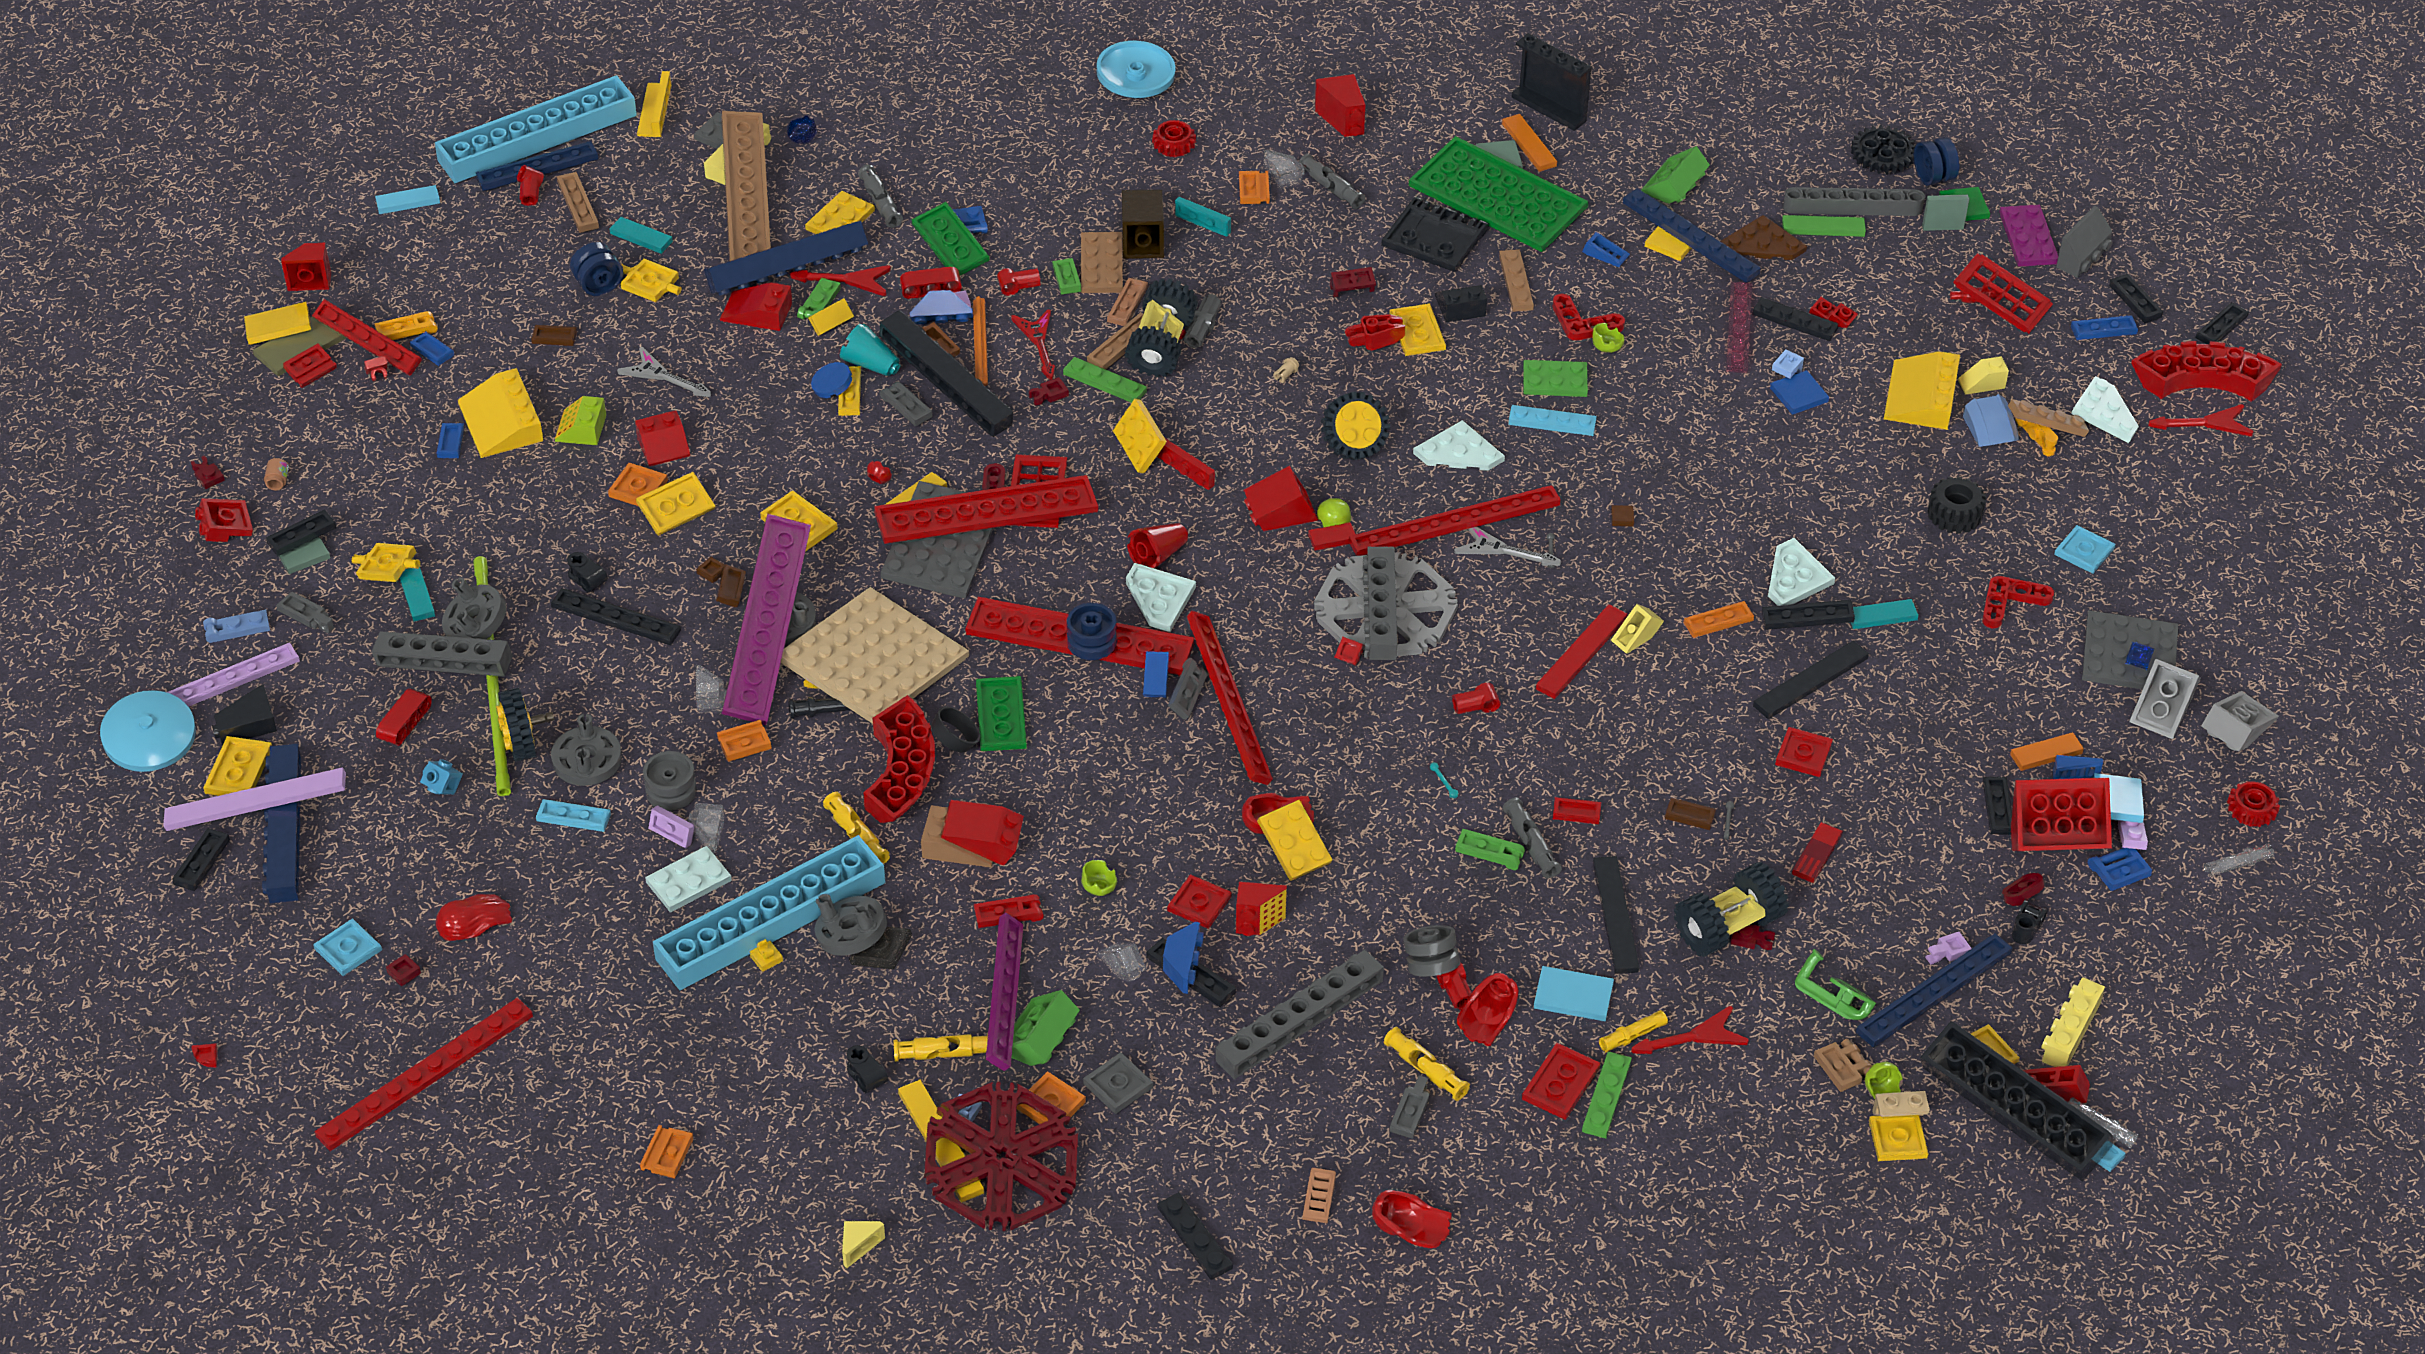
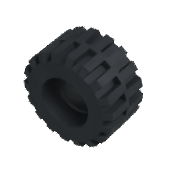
[1928,477,1986,534]

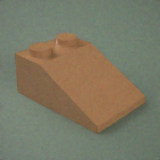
[921,805,993,867]

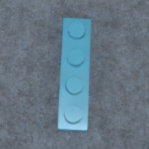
[1508,405,1596,436]

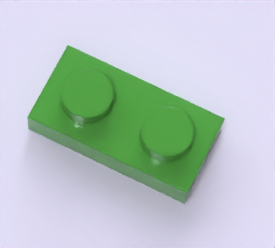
[1052,258,1081,294]

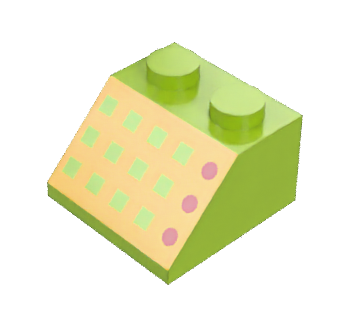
[555,396,606,445]

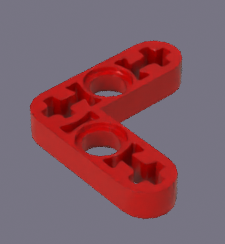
[1552,294,1625,341]
[1982,576,2054,628]

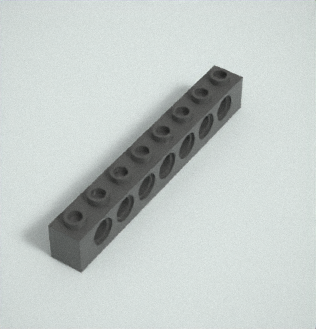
[1216,950,1384,1080]

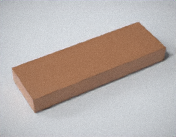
[1107,278,1148,326]

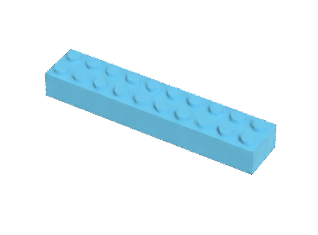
[435,75,637,183]
[653,835,885,990]

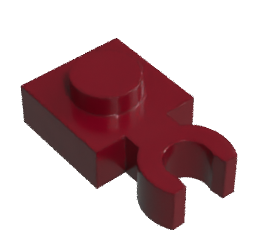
[1029,377,1069,405]
[191,456,225,490]
[1731,924,1775,950]

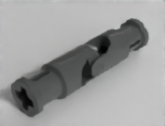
[1298,153,1365,209]
[858,164,903,228]
[1503,798,1562,879]

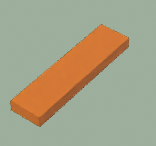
[1502,114,1557,172]

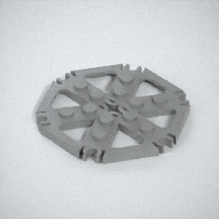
[1314,552,1458,658]

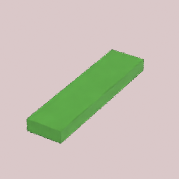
[1782,215,1866,237]

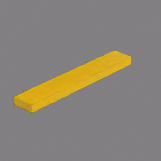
[898,1080,984,1202]

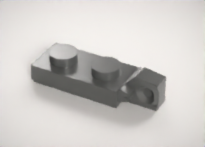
[276,592,335,633]
[1390,1075,1430,1139]

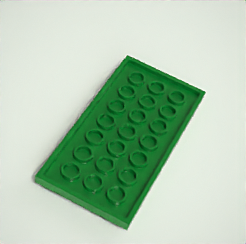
[1409,136,1588,252]

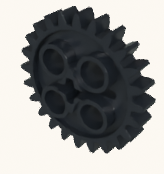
[1851,125,1916,175]

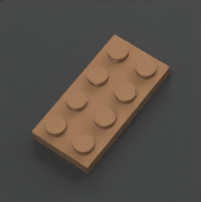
[1081,232,1123,293]

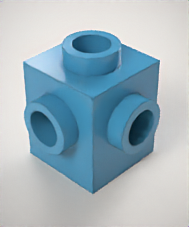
[420,759,463,795]

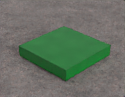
[1939,187,1990,221]

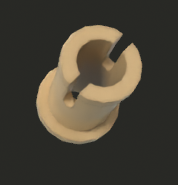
[1273,357,1299,383]

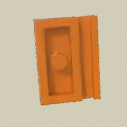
[1239,171,1270,204]
[717,720,772,762]
[640,1125,693,1178]

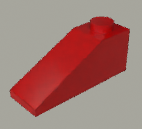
[2023,1065,2090,1104]

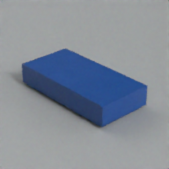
[410,332,454,366]
[436,423,464,458]
[1143,651,1169,698]

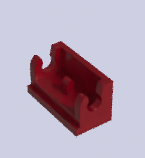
[1329,267,1376,298]

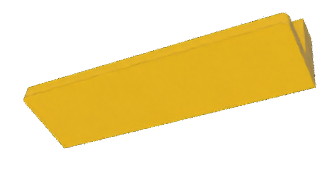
[637,71,672,137]

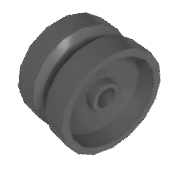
[643,751,697,811]
[1403,925,1461,977]

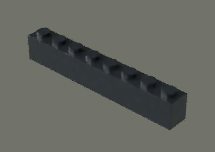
[879,310,1014,437]

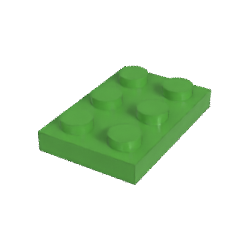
[1523,360,1588,397]

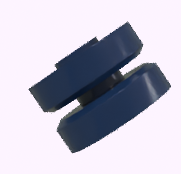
[1914,137,1959,186]
[570,242,624,296]
[1067,603,1117,660]

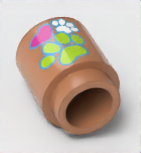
[264,458,289,491]

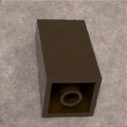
[1122,190,1164,259]

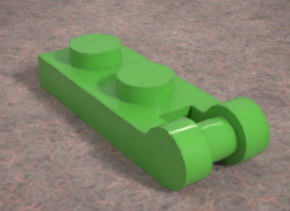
[797,278,841,320]
[1455,829,1525,870]

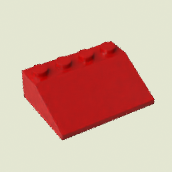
[2011,778,2112,851]

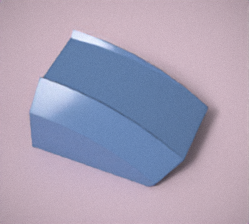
[1963,394,2019,447]

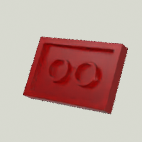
[1522,1043,1600,1120]

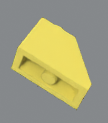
[1958,356,2009,395]
[1611,604,1664,654]

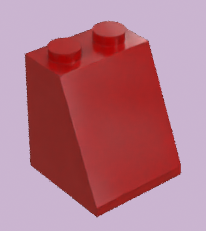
[1315,74,1365,137]
[1244,466,1318,531]

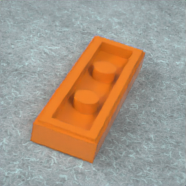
[1683,601,1754,638]
[2010,732,2084,771]

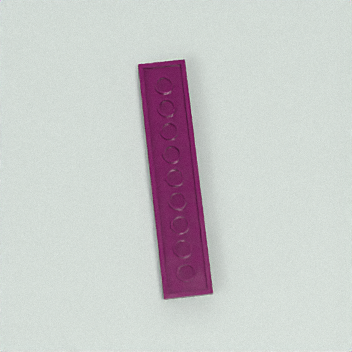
[721,514,811,725]

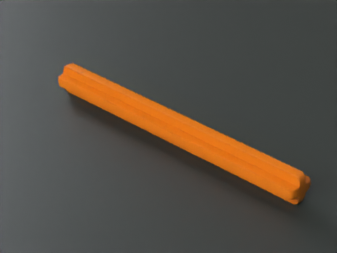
[973,296,988,386]

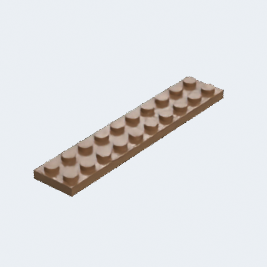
[721,111,771,261]

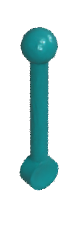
[1430,762,1458,798]

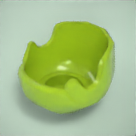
[1592,323,1624,353]
[1317,498,1351,527]
[1081,860,1117,896]
[1865,1062,1903,1099]

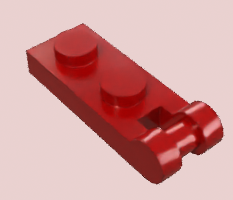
[974,895,1044,928]

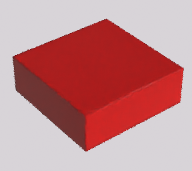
[1334,636,1365,666]

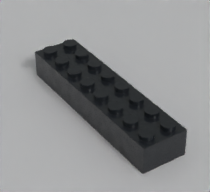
[1920,1021,2113,1182]

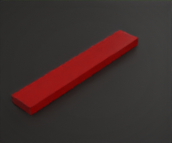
[312,299,422,376]
[1536,604,1628,699]

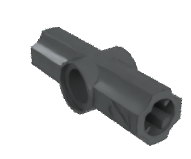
[1184,294,1221,349]

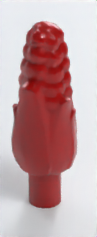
[1950,287,1999,303]

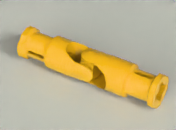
[823,792,890,864]
[1384,1027,1470,1101]
[893,1034,988,1062]

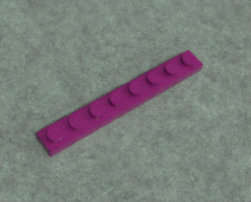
[986,913,1023,1071]

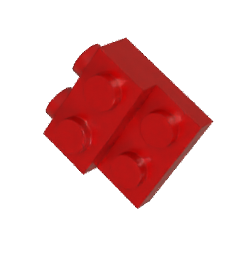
[195,498,253,542]

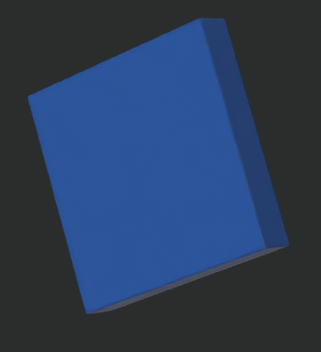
[1770,370,1829,415]

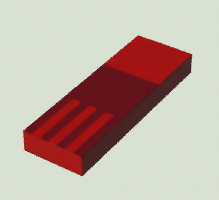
[1792,822,1842,883]

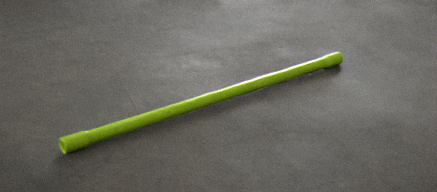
[473,556,511,796]

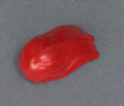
[1242,793,1314,834]
[436,894,512,941]
[1457,973,1518,1046]
[1372,1190,1452,1248]

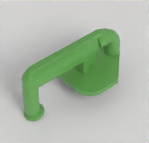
[1795,949,1876,1020]

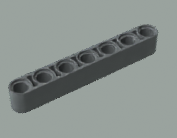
[1783,187,1925,216]

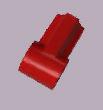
[517,165,544,206]
[997,268,1041,296]
[1452,683,1501,714]
[1437,962,1472,1010]

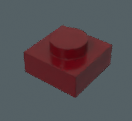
[386,954,421,987]

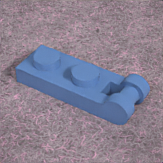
[203,610,270,643]

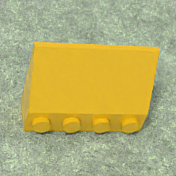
[1884,351,1960,430]
[457,368,543,458]

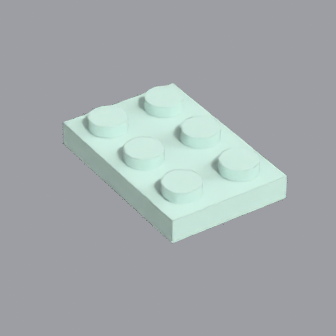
[645,846,732,913]

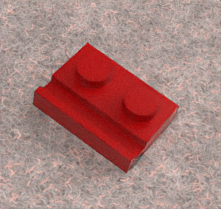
[283,343,337,388]

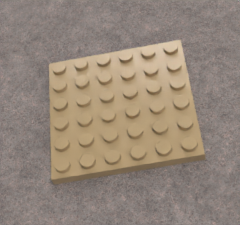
[781,587,969,724]

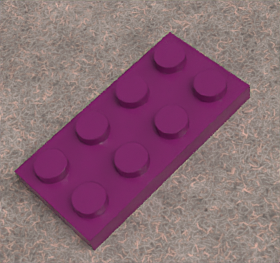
[1999,205,2058,267]

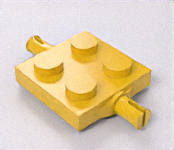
[621,259,682,302]
[352,543,420,582]

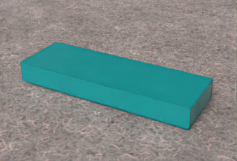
[1175,197,1231,236]
[609,217,673,254]
[399,567,435,622]
[1851,599,1918,629]

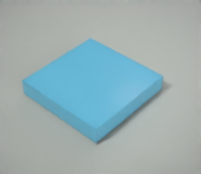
[2054,525,2115,573]
[313,918,382,976]

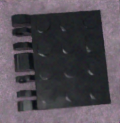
[1381,197,1489,272]

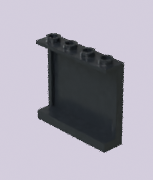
[1512,33,1592,131]

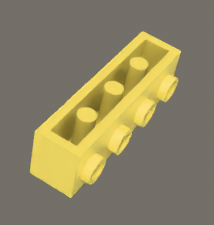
[2041,977,2105,1067]

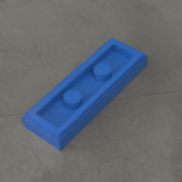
[2071,315,2138,340]

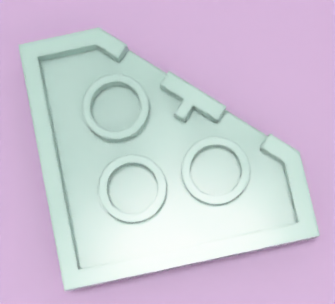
[2071,376,2139,443]
[1413,420,1505,470]
[1768,538,1835,606]
[1126,563,1196,632]

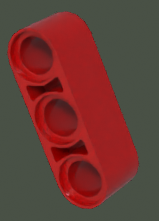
[900,267,962,299]
[376,688,432,746]

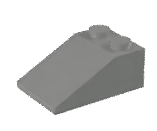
[2129,659,2201,739]
[2202,691,2279,751]

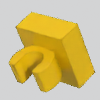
[749,939,783,972]

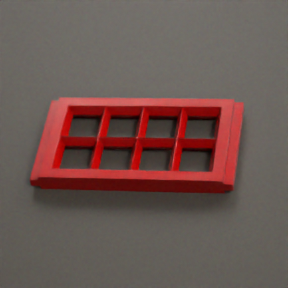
[1953,253,2053,334]
[1011,454,1067,528]

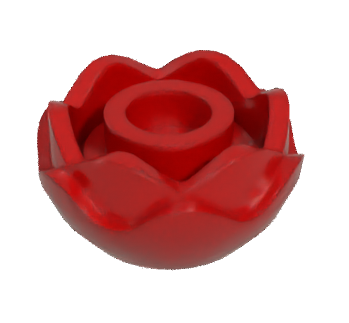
[867,461,892,484]

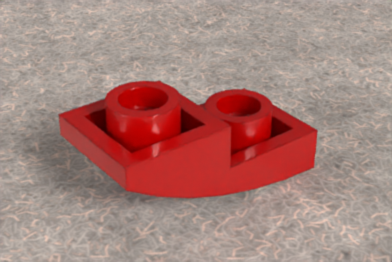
[1809,297,1858,328]

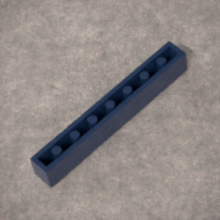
[704,221,868,296]
[262,744,301,903]

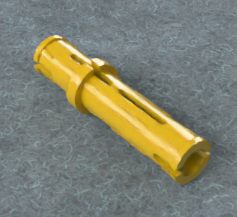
[1599,1010,1668,1053]

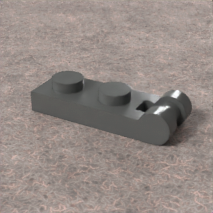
[880,381,933,427]
[1168,658,1208,719]

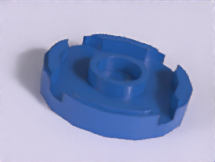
[811,362,852,398]

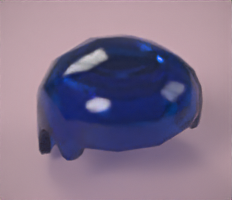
[787,115,817,144]

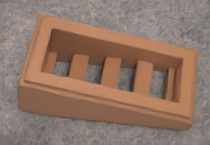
[1302,1168,1336,1223]

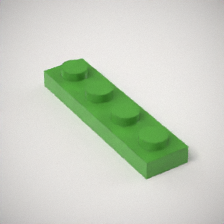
[1063,357,1147,403]
[1582,1051,1632,1139]

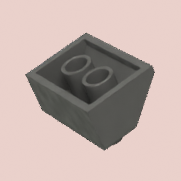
[2056,206,2112,278]

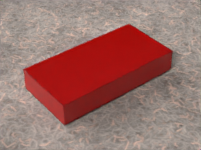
[1308,522,1355,551]
[1553,797,1601,824]

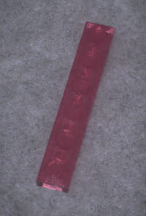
[1726,282,1752,374]

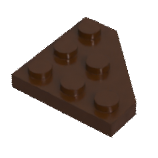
[1720,215,1807,260]

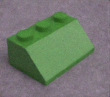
[1641,146,1710,204]
[1012,990,1080,1066]

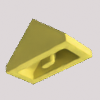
[842,1221,885,1268]

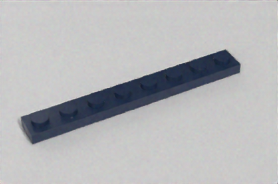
[1623,188,1761,283]
[1856,933,2012,1048]

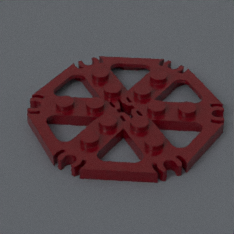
[924,1082,1078,1231]

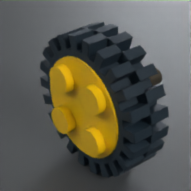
[1321,392,1390,460]
[496,687,554,762]

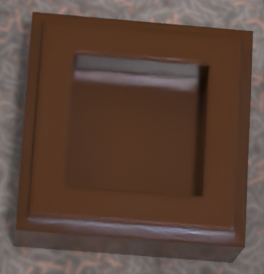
[1611,505,1634,527]
[696,557,725,583]

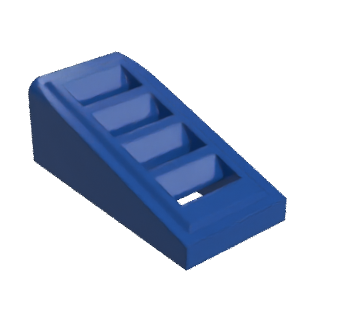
[1582,232,1630,267]
[2053,755,2103,779]

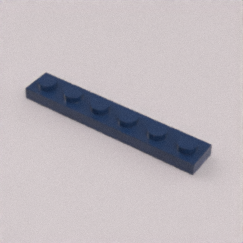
[476,141,598,191]

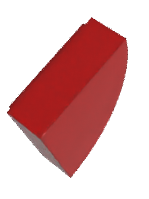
[192,1043,218,1067]

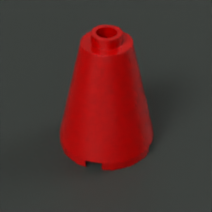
[1127,523,1188,569]

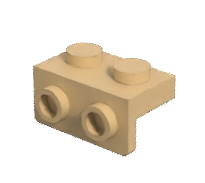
[1872,1091,1930,1117]

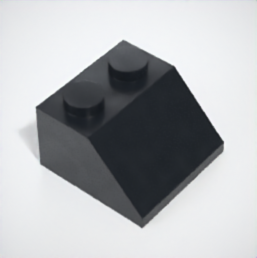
[1435,285,1487,323]

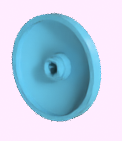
[1096,41,1175,98]
[100,691,196,772]

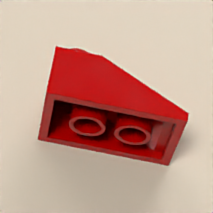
[720,282,792,331]
[941,800,1024,866]

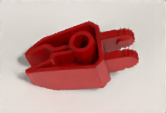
[1345,314,1405,351]

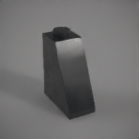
[212,685,277,746]

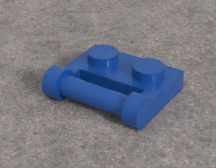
[952,206,988,234]
[2088,847,2152,891]

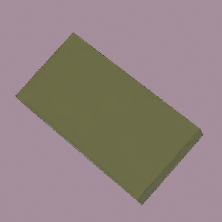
[253,317,346,376]

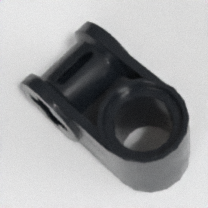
[567,552,608,593]
[2011,899,2048,944]
[847,1045,888,1093]

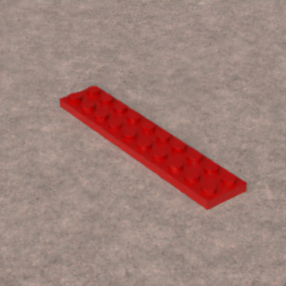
[874,475,1098,544]
[965,597,1194,675]

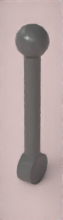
[1546,533,1555,568]
[1724,801,1734,840]

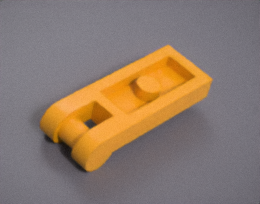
[375,311,438,340]
[2015,418,2058,456]

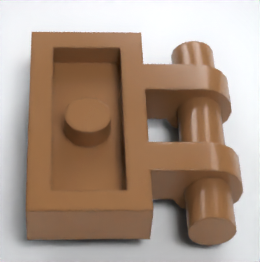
[1814,1039,1872,1092]

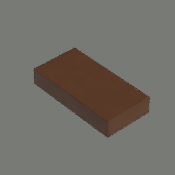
[531,325,577,346]
[716,564,746,607]
[1665,798,1716,830]

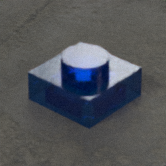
[2125,642,2155,670]

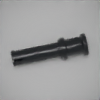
[788,697,852,719]

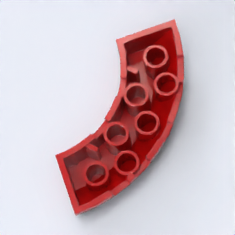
[2131,341,2282,402]
[863,695,935,823]

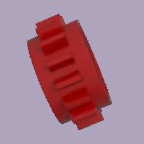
[1152,120,1196,157]
[2227,782,2280,827]

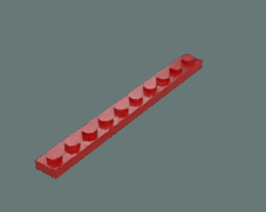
[1349,485,1561,556]
[1187,611,1273,785]
[315,997,533,1151]

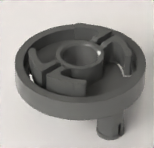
[442,577,506,639]
[784,592,816,647]
[551,714,622,786]
[815,894,887,956]

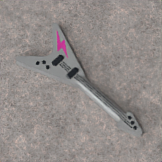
[617,347,711,397]
[1454,527,1561,566]

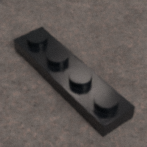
[1752,297,1838,341]
[1762,600,1855,630]
[1147,938,1236,1007]
[1157,1192,1233,1280]

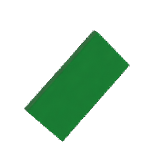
[911,202,990,276]
[976,676,1027,751]

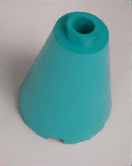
[840,323,900,376]

